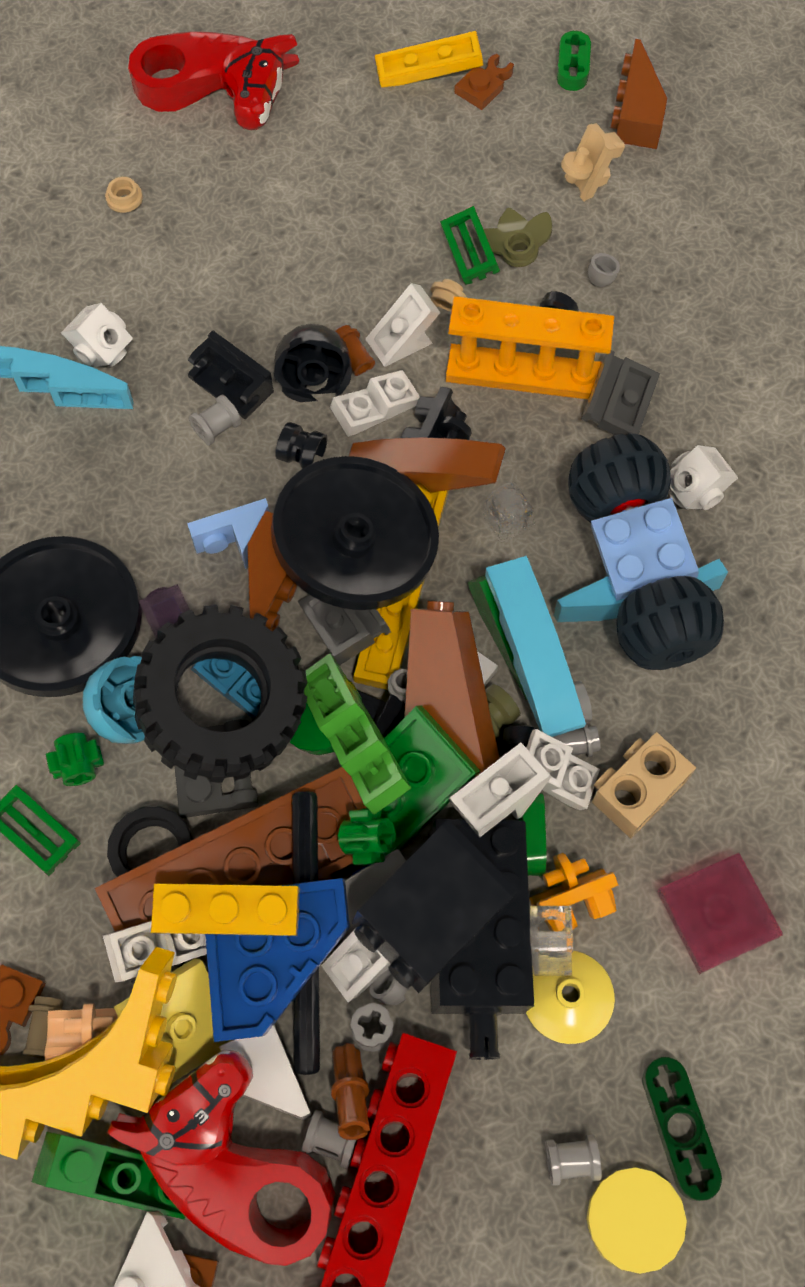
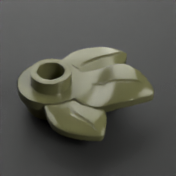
[484,207,552,267]

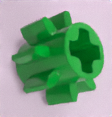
[45,733,104,786]
[338,809,396,865]

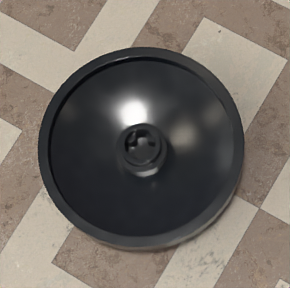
[271,456,439,610]
[0,536,142,697]

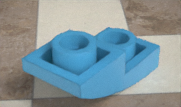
[191,659,261,719]

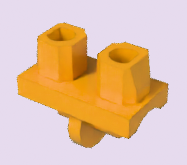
[529,853,619,935]

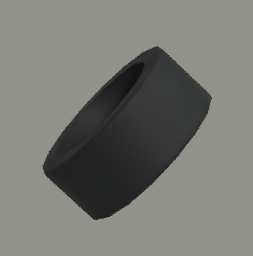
[107,806,194,877]

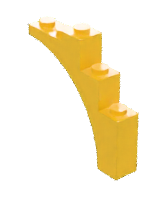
[0,947,177,1160]

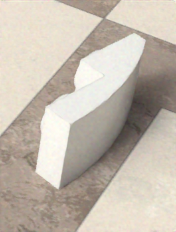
[330,370,420,437]
[526,729,600,810]
[103,921,207,982]

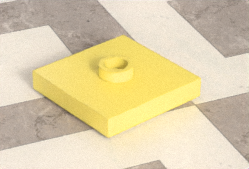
[114,958,232,1083]

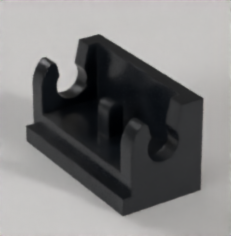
[188,330,274,420]

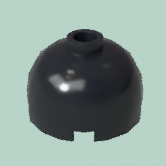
[274,324,352,402]

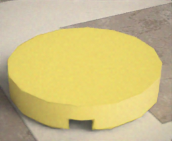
[586,1167,687,1274]

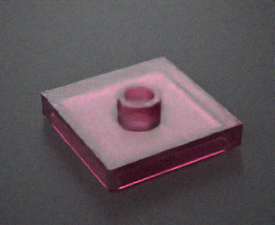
[657,853,783,975]

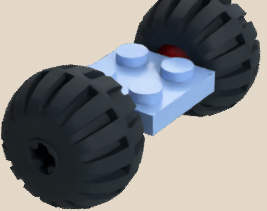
[568,433,724,670]

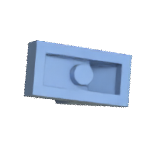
[187,498,269,569]

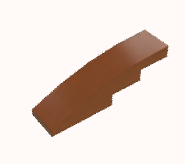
[349,437,506,493]

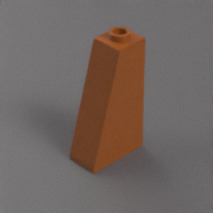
[405,601,499,777]

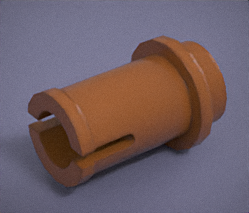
[335,325,375,376]

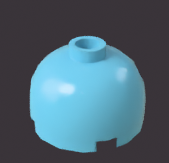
[83,656,145,744]

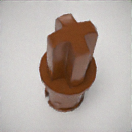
[331,1043,370,1140]

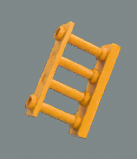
[446,296,614,400]

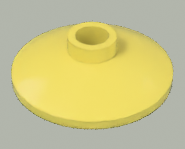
[526,950,615,1044]

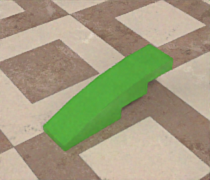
[304,653,411,815]

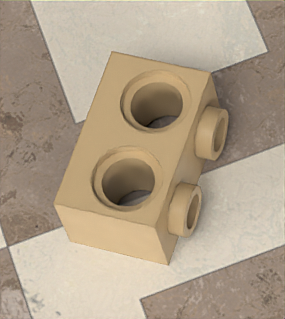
[592,732,696,839]

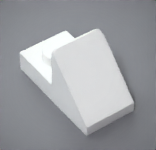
[365,283,440,367]
[450,742,551,837]
[321,928,390,1003]

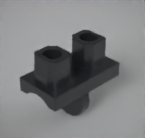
[401,387,472,440]

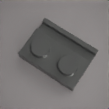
[581,350,660,435]
[298,595,391,666]

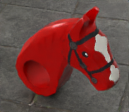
[128,32,299,130]
[107,1050,335,1266]

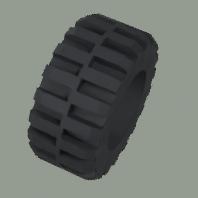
[133,605,308,783]

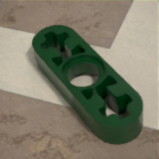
[642,1057,722,1201]

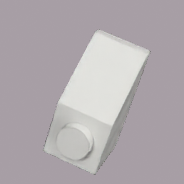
[219,1025,312,1120]

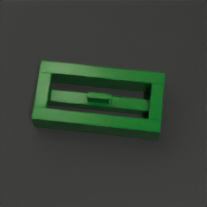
[440,206,500,285]
[0,785,81,876]

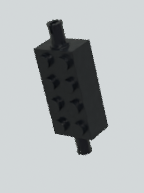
[428,818,534,1060]

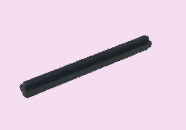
[292,791,320,1075]

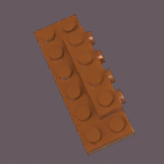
[94,767,367,932]

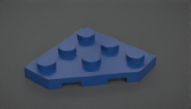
[205,878,350,1042]

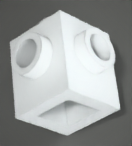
[61,303,133,367]
[669,445,738,510]

